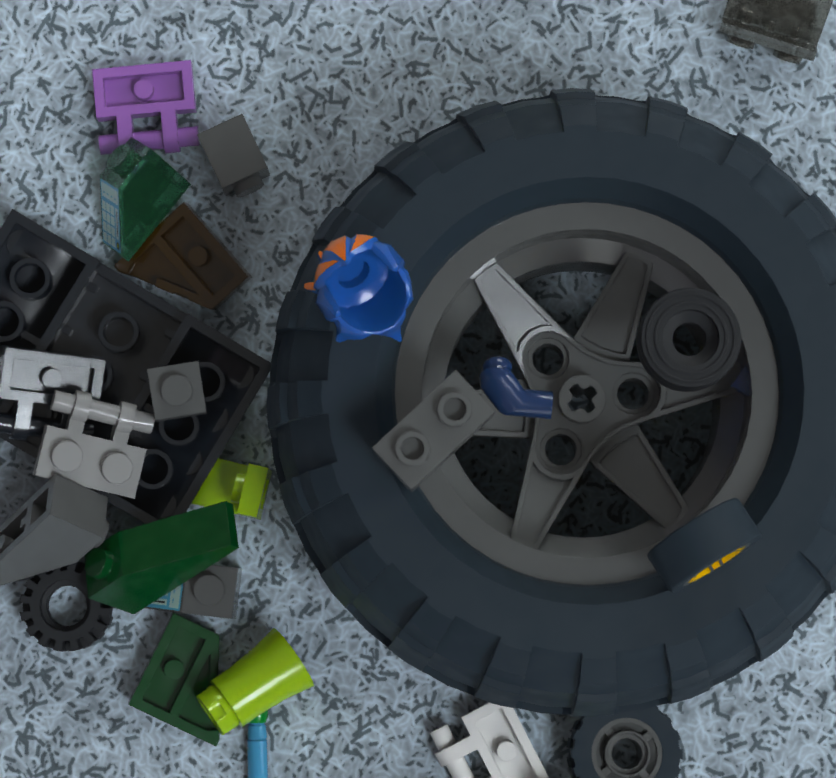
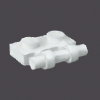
[430,702,549,778]

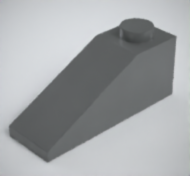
[0,474,109,586]

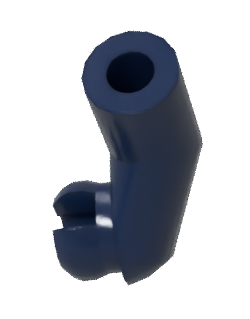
[479,356,553,419]

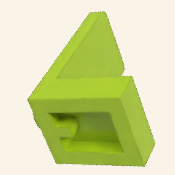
[191,458,272,520]

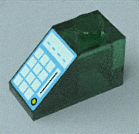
[100,137,191,262]

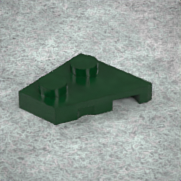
[128,612,220,746]

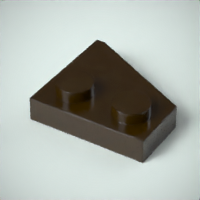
[114,202,252,310]

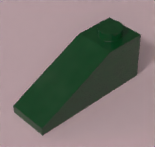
[84,501,239,614]

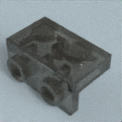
[719,0,833,64]

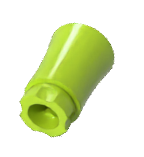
[196,628,314,735]

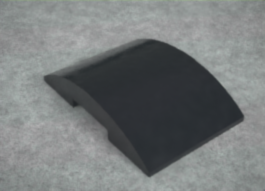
[0,209,271,524]

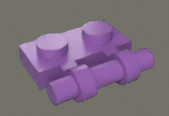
[92,60,200,158]

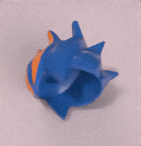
[304,234,414,343]

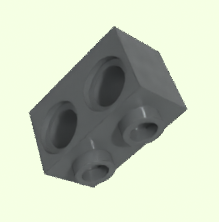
[372,370,495,493]

